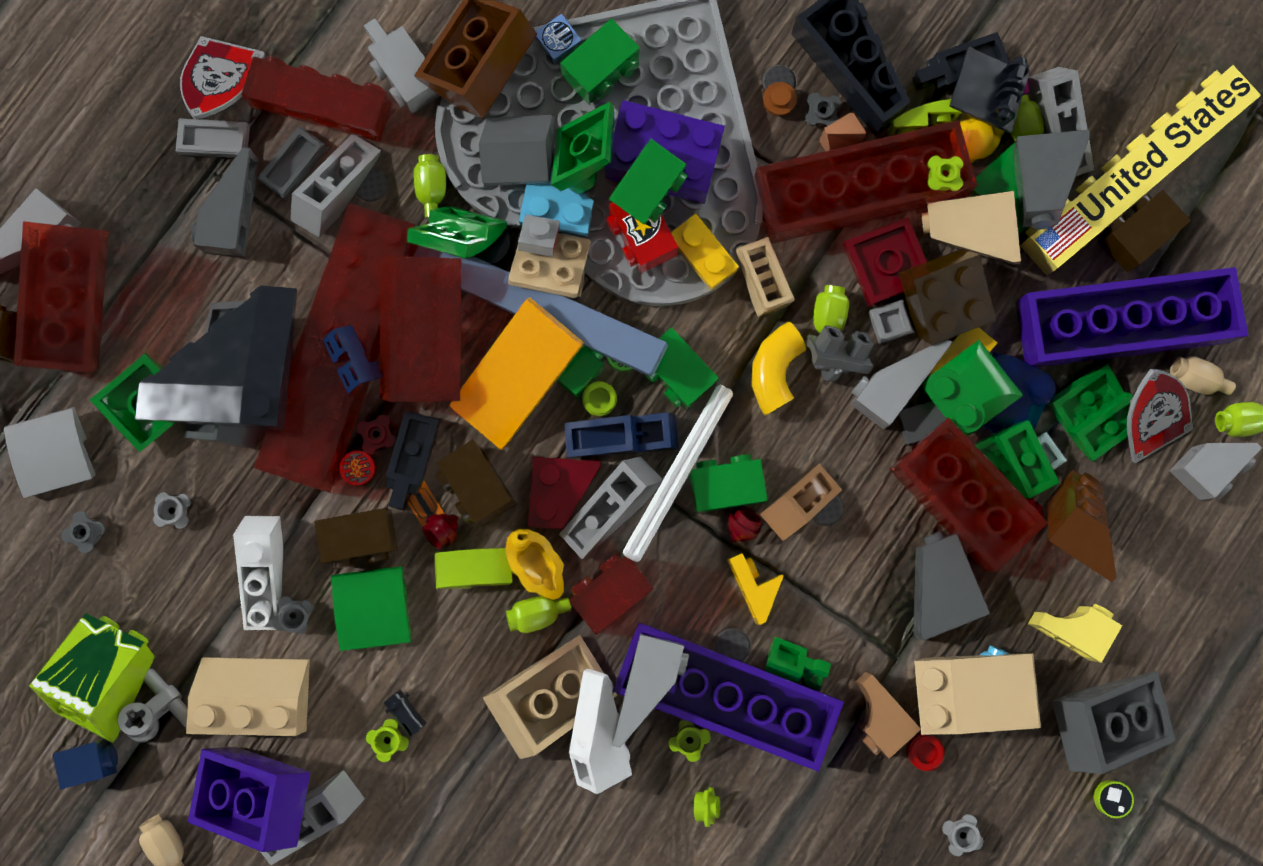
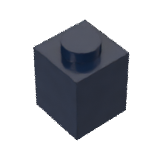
[53,739,118,790]

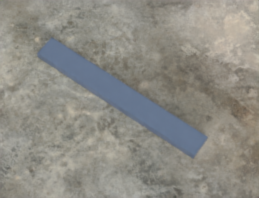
[409,245,668,377]

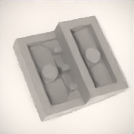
[4,407,96,498]

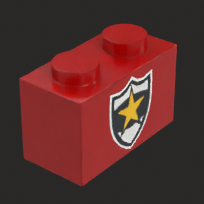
[606,202,679,274]

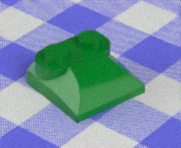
[551,102,615,194]
[921,340,1023,439]
[90,353,175,453]

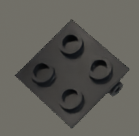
[949,47,1030,134]

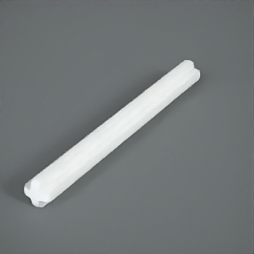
[623,385,733,562]

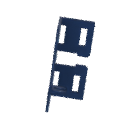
[323,325,383,394]

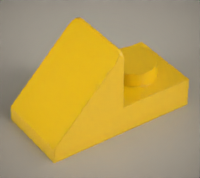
[727,553,783,625]

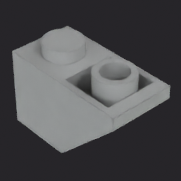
[1170,443,1262,500]

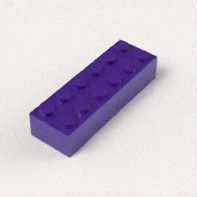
[1015,267,1248,369]
[613,622,844,772]

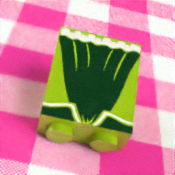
[29,613,155,743]

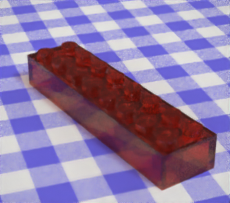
[254,203,418,493]

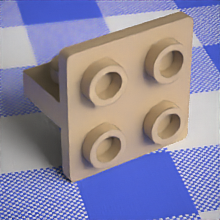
[508,233,591,298]

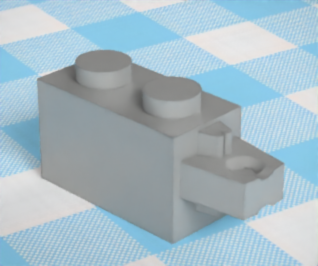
[364,18,440,115]

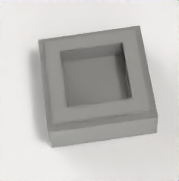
[868,300,914,344]

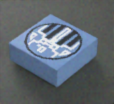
[535,14,582,64]

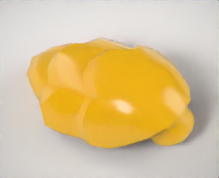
[954,113,1004,164]
[505,529,564,600]

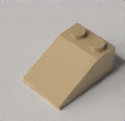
[483,635,618,759]
[914,653,1041,735]

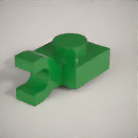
[764,637,831,691]

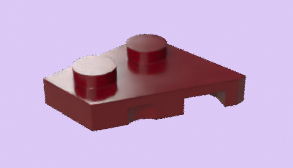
[528,457,601,529]

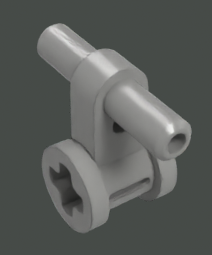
[118,669,188,742]

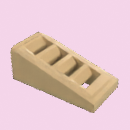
[736,237,795,317]

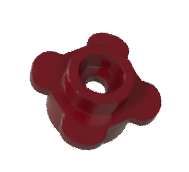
[357,415,396,454]

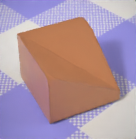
[819,113,866,160]

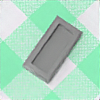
[176,118,250,158]

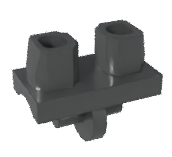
[804,325,874,382]

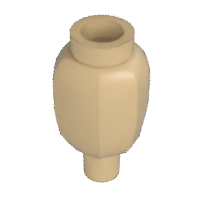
[1170,355,1236,395]
[139,814,184,866]

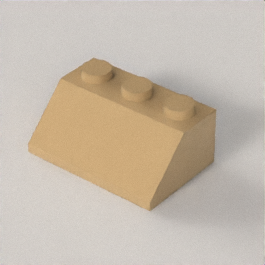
[186,657,310,736]

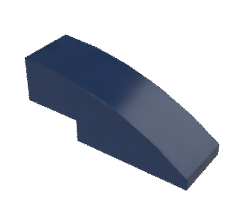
[564,412,679,458]

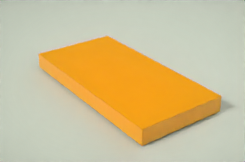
[449,297,585,450]

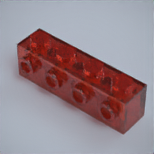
[241,56,392,142]

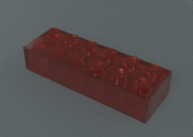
[754,120,977,244]

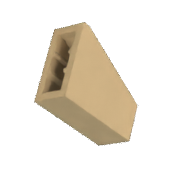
[922,191,1021,265]

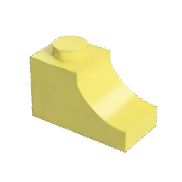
[1028,604,1122,663]

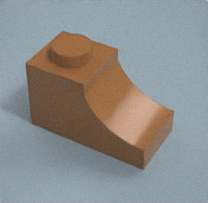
[760,463,842,541]
[855,672,921,759]

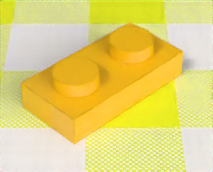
[671,213,739,291]

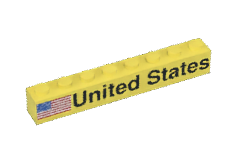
[1020,65,1261,276]

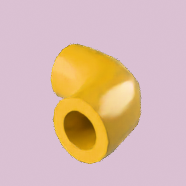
[752,322,806,416]

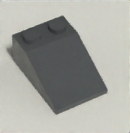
[1052,672,1176,774]

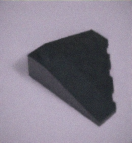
[135,285,297,431]

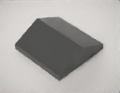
[479,115,555,186]

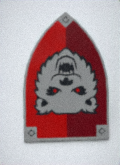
[180,36,266,120]
[1127,369,1193,463]

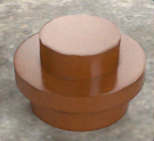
[763,82,797,116]

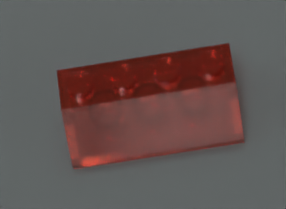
[889,417,1048,572]

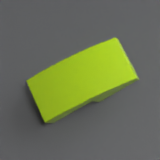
[887,99,961,142]
[434,548,512,589]

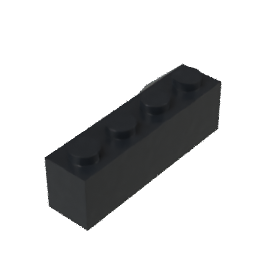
[791,0,910,136]

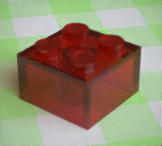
[569,554,654,635]

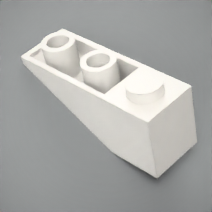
[233,516,283,630]
[569,669,632,794]

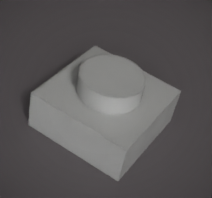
[518,214,560,257]

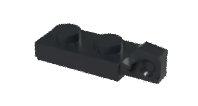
[912,32,1010,90]
[386,410,441,511]

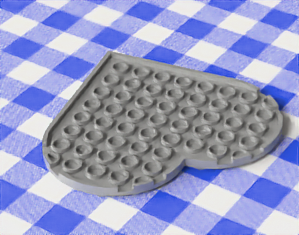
[435,0,763,306]

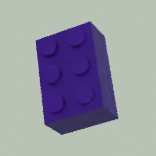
[605,100,725,204]
[188,747,311,852]

